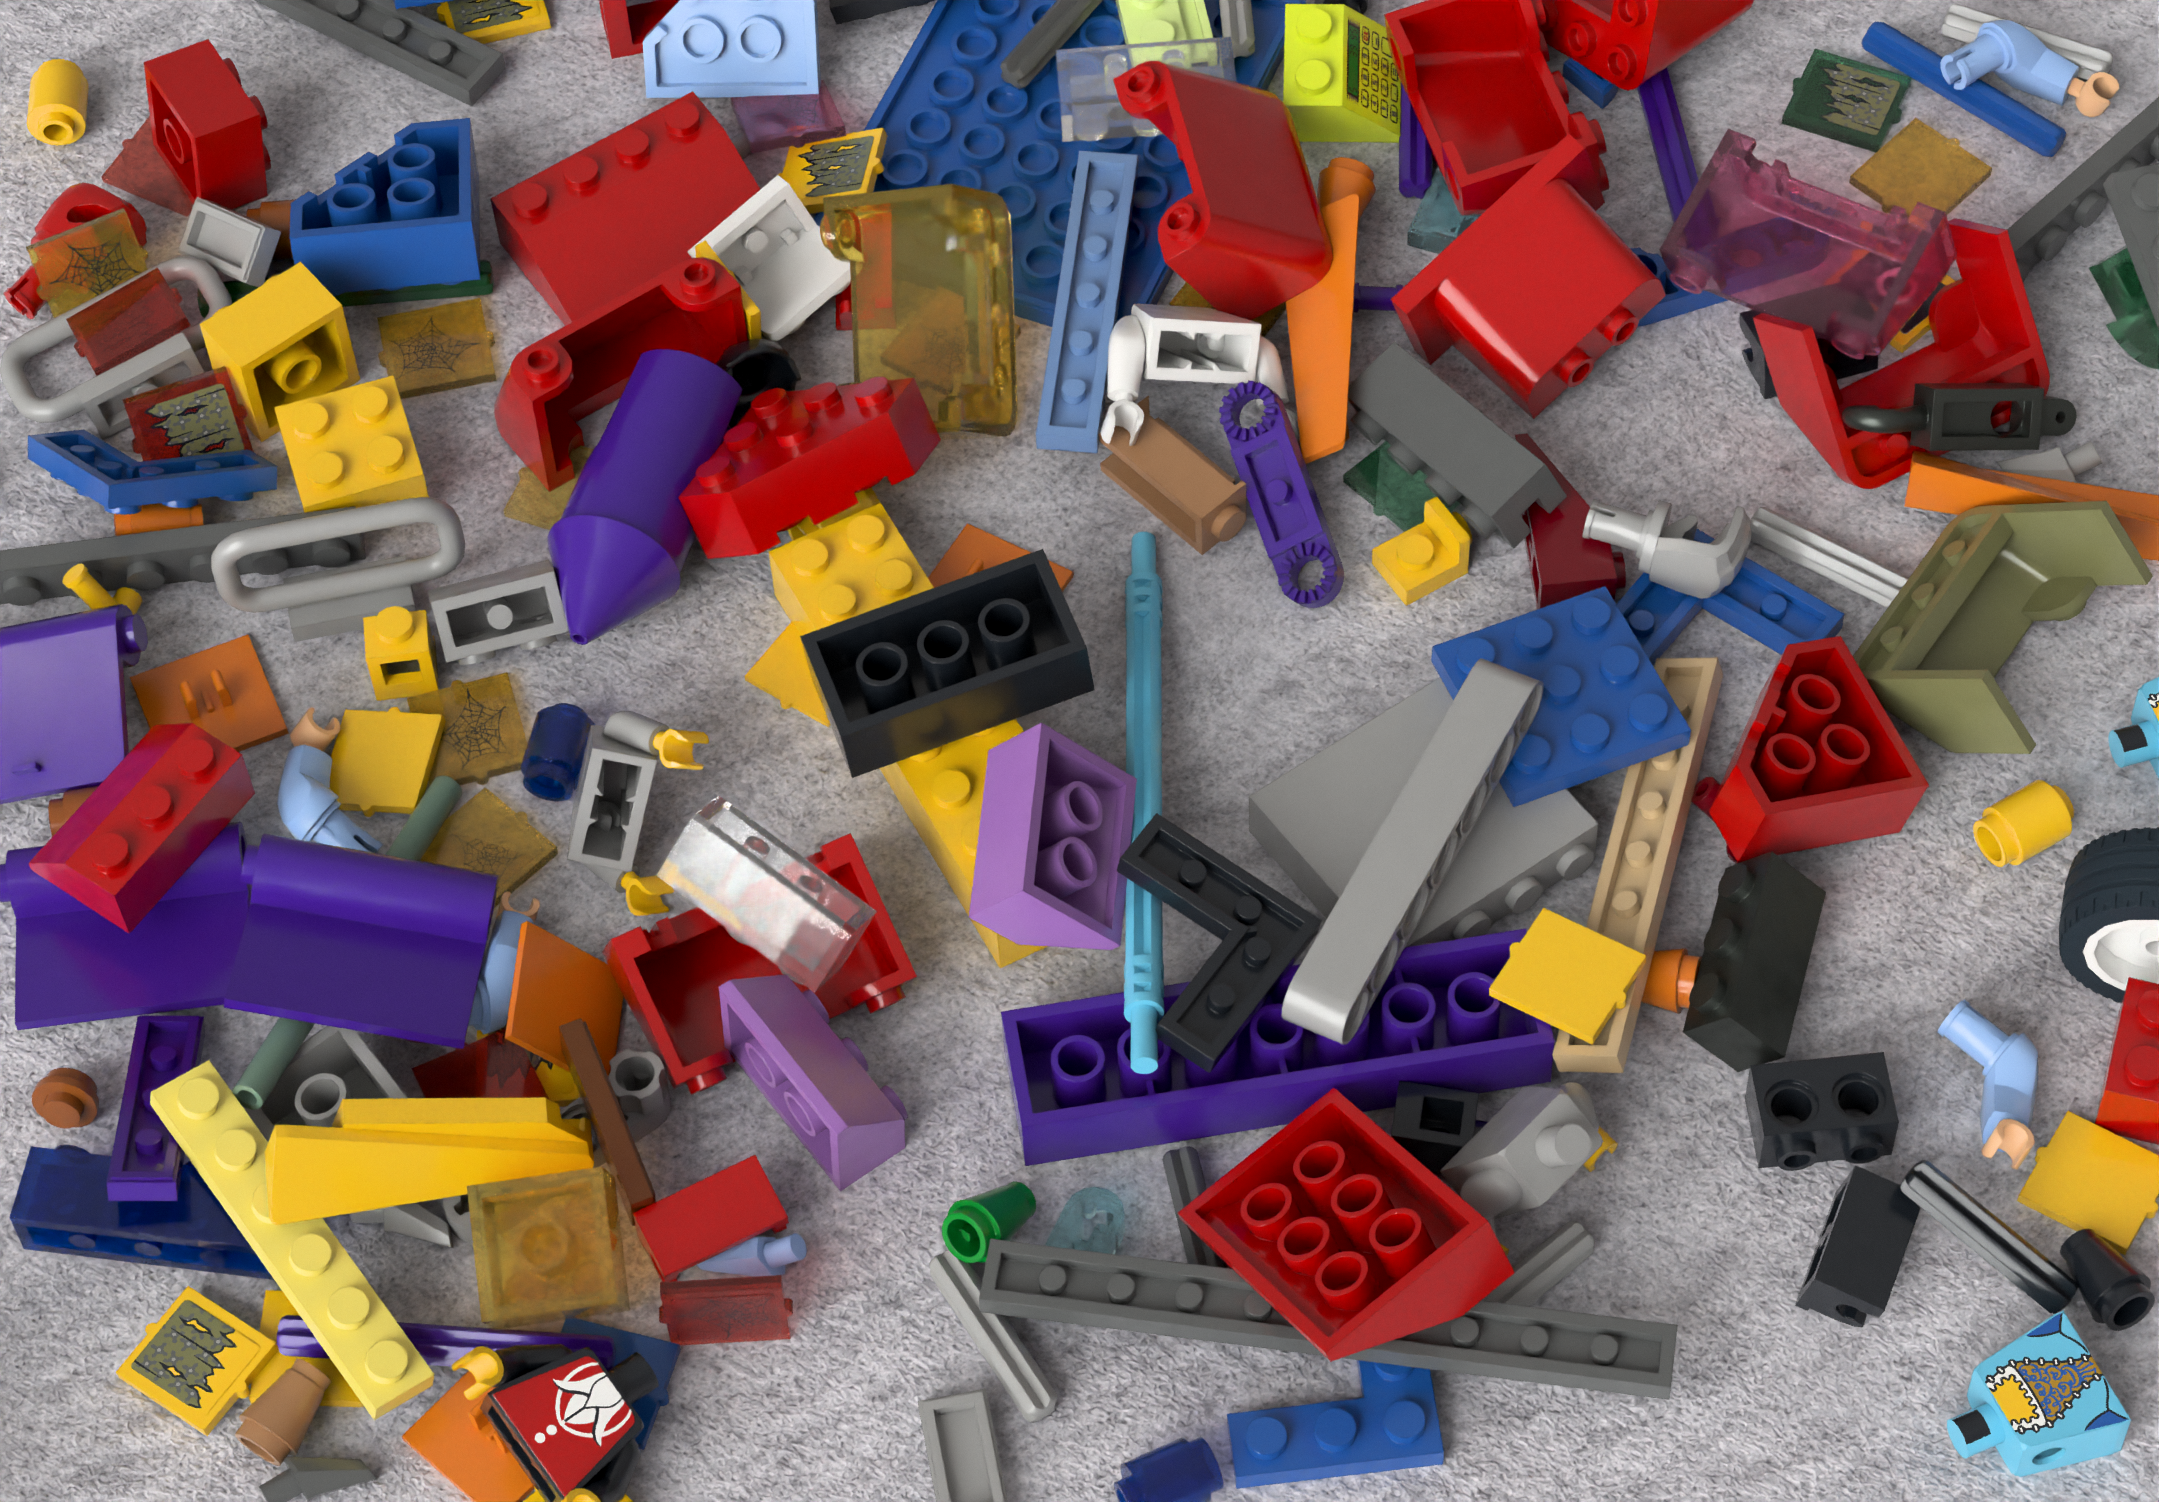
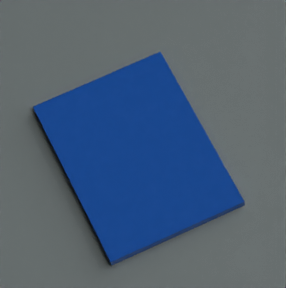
[814,0,1306,327]

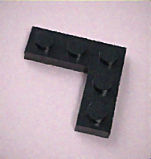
[1117,813,1322,1073]

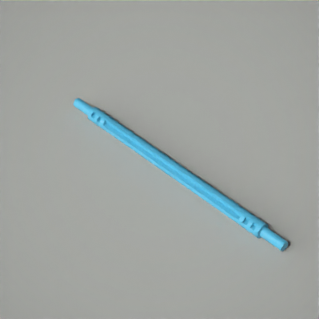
[1124,532,1164,1074]

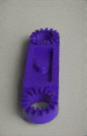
[1219,380,1344,608]

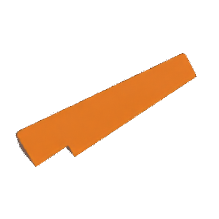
[1286,194,1360,464]
[1904,450,2159,561]

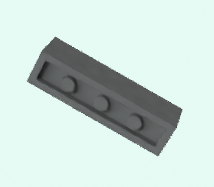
[1348,341,1567,549]

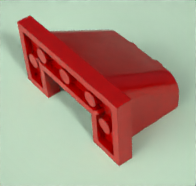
[1391,134,1666,419]

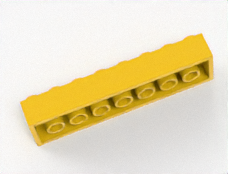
[768,503,1048,968]

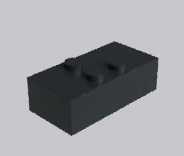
[800,549,1095,778]

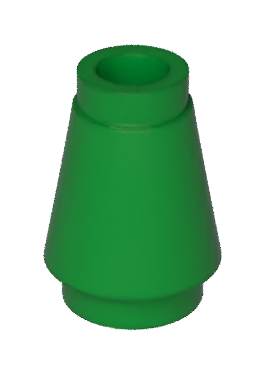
[942,1181,1036,1263]

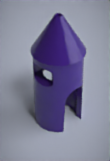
[547,349,743,645]

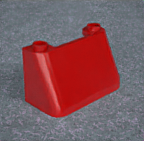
[1113,61,1333,320]
[494,257,748,493]
[602,833,917,1095]

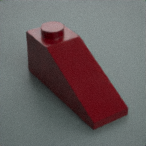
[1515,433,1626,610]

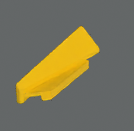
[265,1097,594,1225]

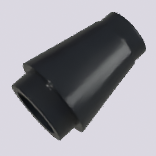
[2060,1229,2155,1331]

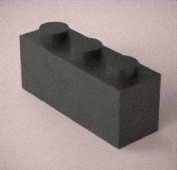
[1683,851,1826,1072]

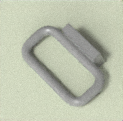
[0,256,233,440]
[211,497,465,642]

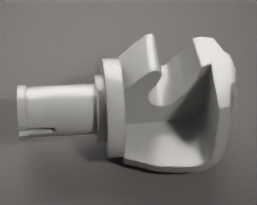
[1582,499,1751,599]

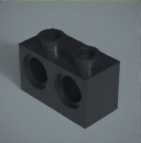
[1745,1052,1899,1171]

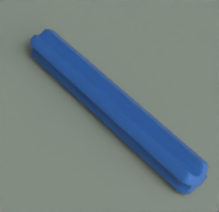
[1862,21,2066,157]

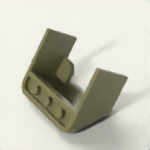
[1853,501,2153,754]

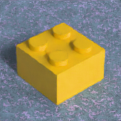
[200,262,361,442]
[274,375,429,513]

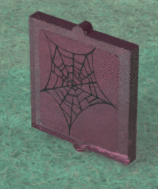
[730,80,846,153]

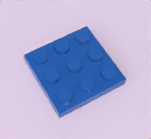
[1431,586,1691,807]

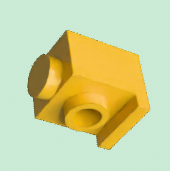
[363,606,439,701]

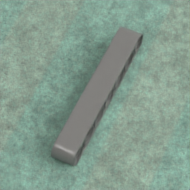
[1282,658,1544,1045]

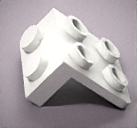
[687,175,863,341]

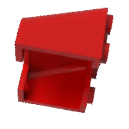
[1384,0,1609,216]
[1538,0,1754,91]

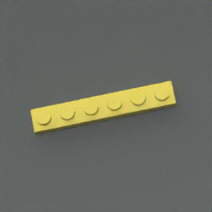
[150,1060,435,1420]

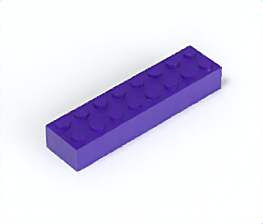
[1001,928,1555,1166]

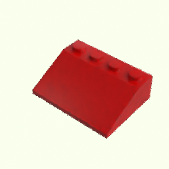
[490,91,760,326]
[1177,1088,1515,1362]

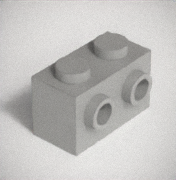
[427,560,569,665]

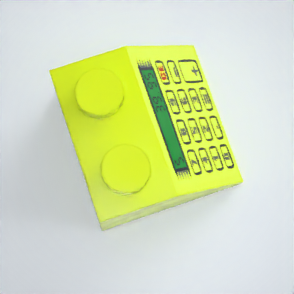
[1283,4,1401,143]

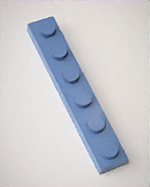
[1036,151,1139,453]

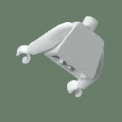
[1101,304,1299,446]

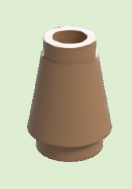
[235,1359,331,1466]

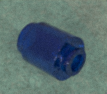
[521,703,595,802]
[1114,1437,1224,1502]

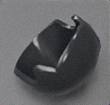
[715,338,801,429]

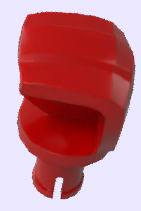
[4,182,147,319]

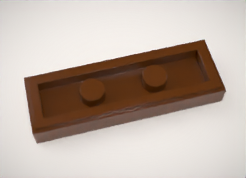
[559,1018,656,1226]

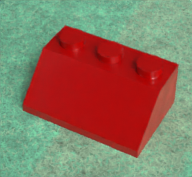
[28,723,255,934]

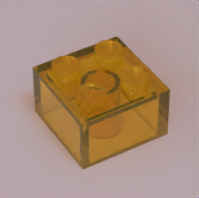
[467,1167,630,1329]

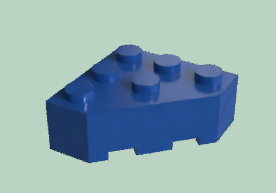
[290,118,480,296]

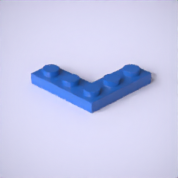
[28,429,278,515]
[1616,529,1844,665]
[1227,1360,1444,1489]

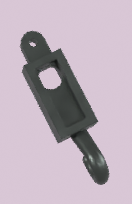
[1842,383,2077,451]

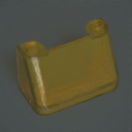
[820,184,1018,440]

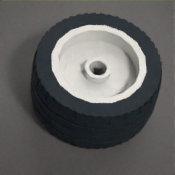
[2059,827,2159,1003]

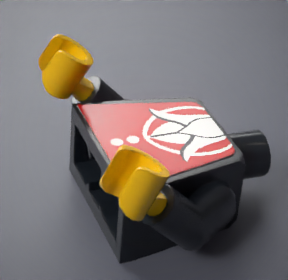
[451,1344,659,1502]

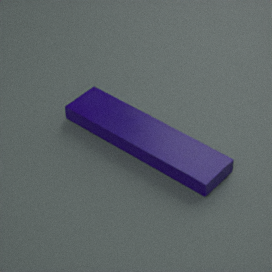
[107,1015,205,1201]

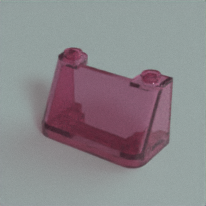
[1659,129,1957,359]

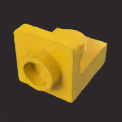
[1372,497,1473,606]

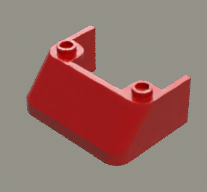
[1753,218,2050,489]

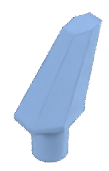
[697,1233,807,1278]

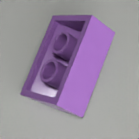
[969,722,1137,950]
[719,974,908,1191]

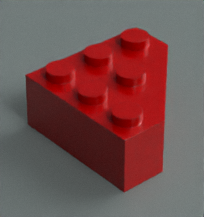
[678,377,941,559]
[1709,636,1929,863]

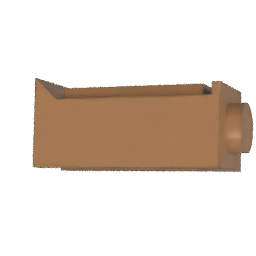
[1099,395,1247,555]

